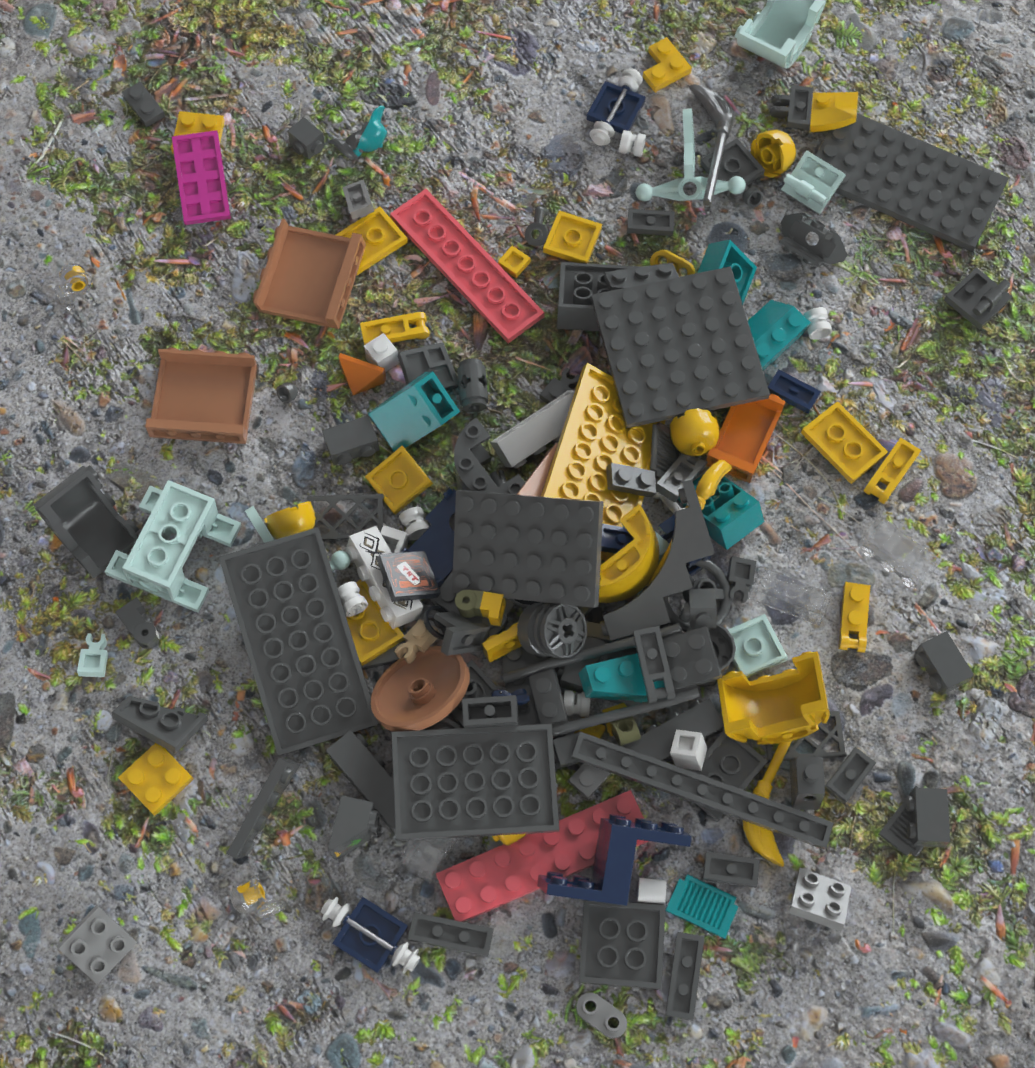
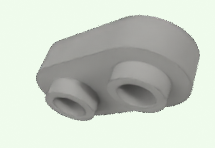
[576,992,627,1039]

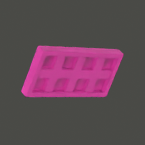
[172,130,231,225]

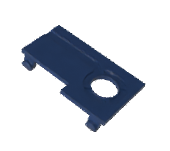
[399,487,456,587]

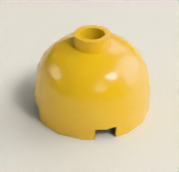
[751,130,796,177]
[670,408,719,456]
[264,501,316,539]

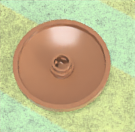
[371,646,470,732]

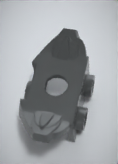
[779,213,848,267]

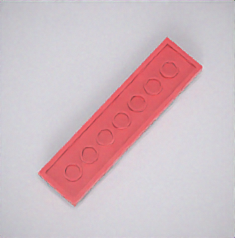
[390,189,545,344]
[436,790,649,922]

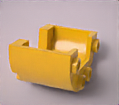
[599,504,660,603]
[717,651,830,745]

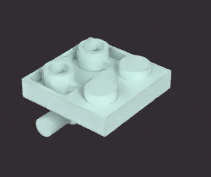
[781,150,846,215]

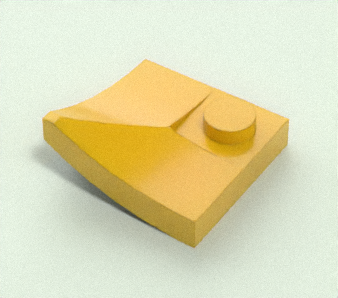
[810,92,858,132]

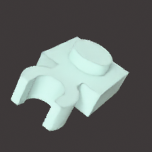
[77,633,108,677]

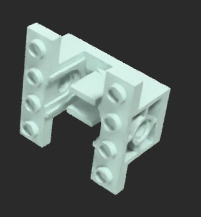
[105,480,241,613]

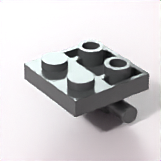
[944,267,1013,330]

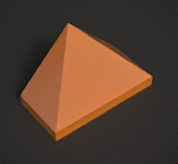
[338,353,386,395]

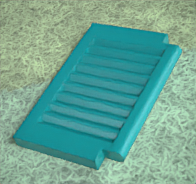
[665,874,739,939]

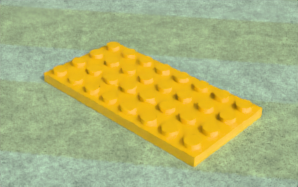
[541,363,666,561]

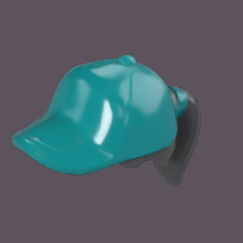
[329,106,387,160]

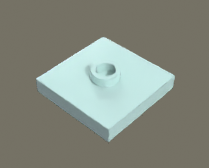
[728,614,788,678]

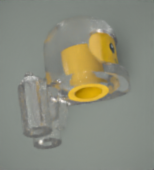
[54,262,93,311]
[231,875,287,919]

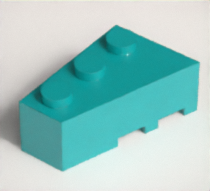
[579,653,664,703]

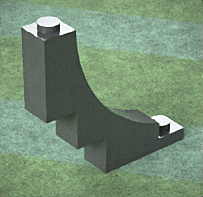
[599,479,715,640]

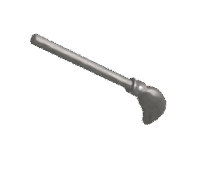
[689,85,734,206]

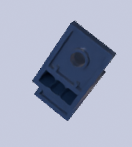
[537,814,692,906]

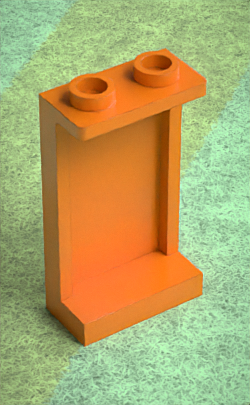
[706,394,785,484]

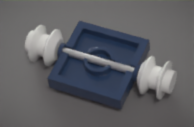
[586,69,646,146]
[321,897,420,974]

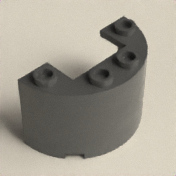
[454,418,525,494]
[33,465,139,578]

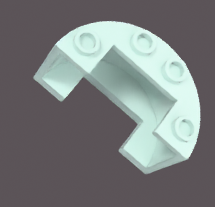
[735,0,827,69]

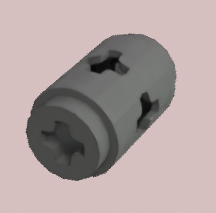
[457,358,489,412]

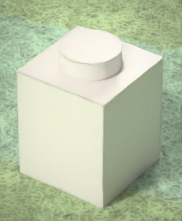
[364,333,399,372]

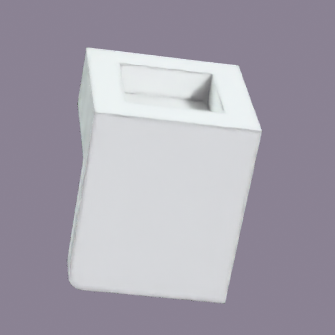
[381,525,409,553]
[670,729,707,771]

